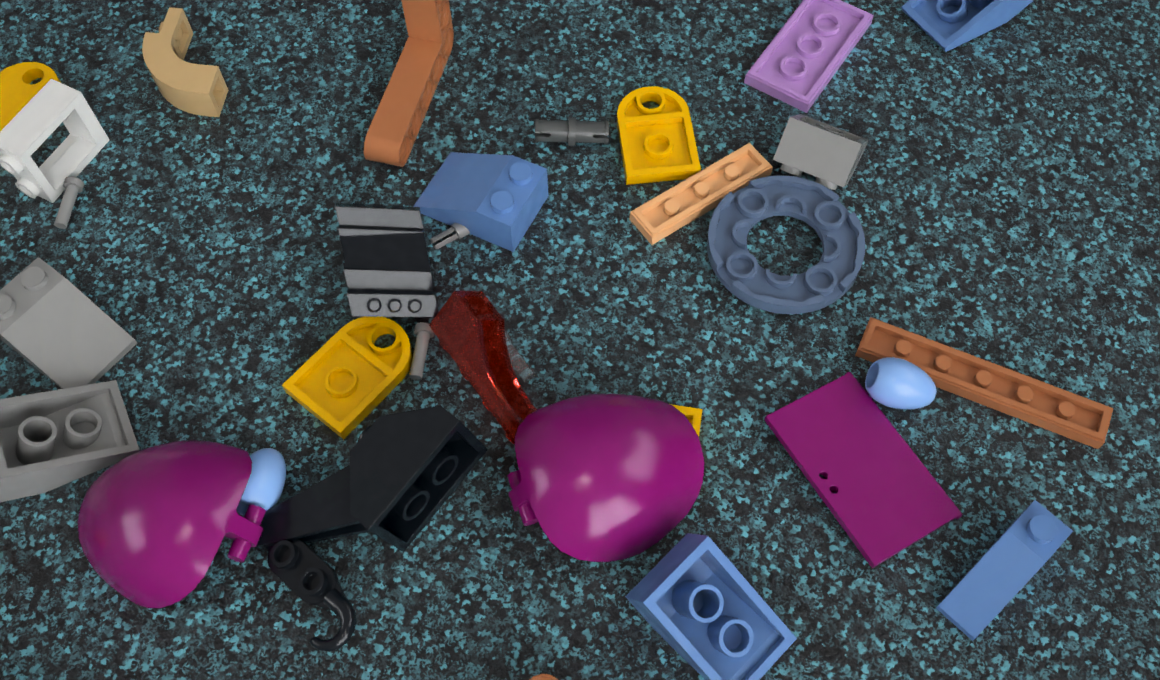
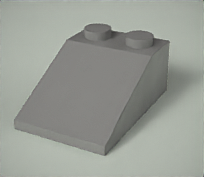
[0,257,137,389]
[0,380,140,503]

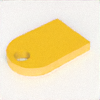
[0,62,61,131]
[617,86,701,185]
[282,317,413,440]

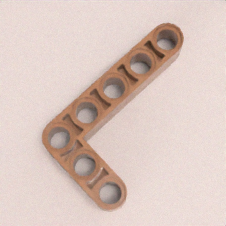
[364,0,454,167]

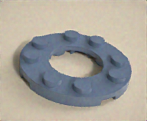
[707,175,865,314]

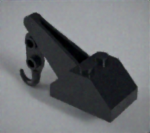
[256,405,488,652]

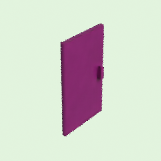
[764,372,963,568]

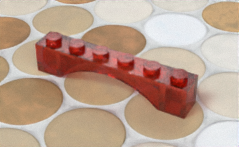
[429,291,537,445]

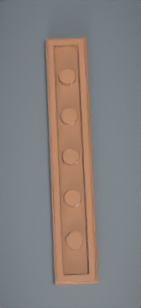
[855,317,1113,449]

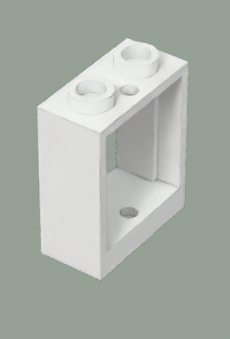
[0,79,109,203]

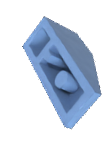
[936,500,1073,641]

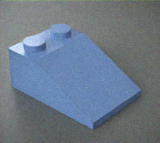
[901,0,1034,52]
[413,152,549,252]
[625,533,797,680]

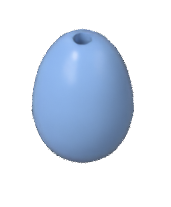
[865,357,937,410]
[237,448,286,516]

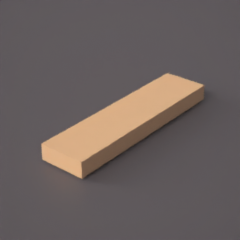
[629,142,773,245]

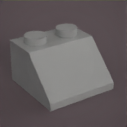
[773,114,869,190]

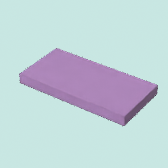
[744,0,874,113]

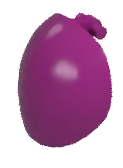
[507,394,705,562]
[77,440,266,608]

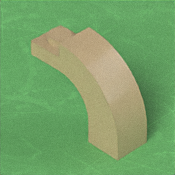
[142,7,229,117]

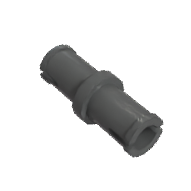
[535,117,609,147]

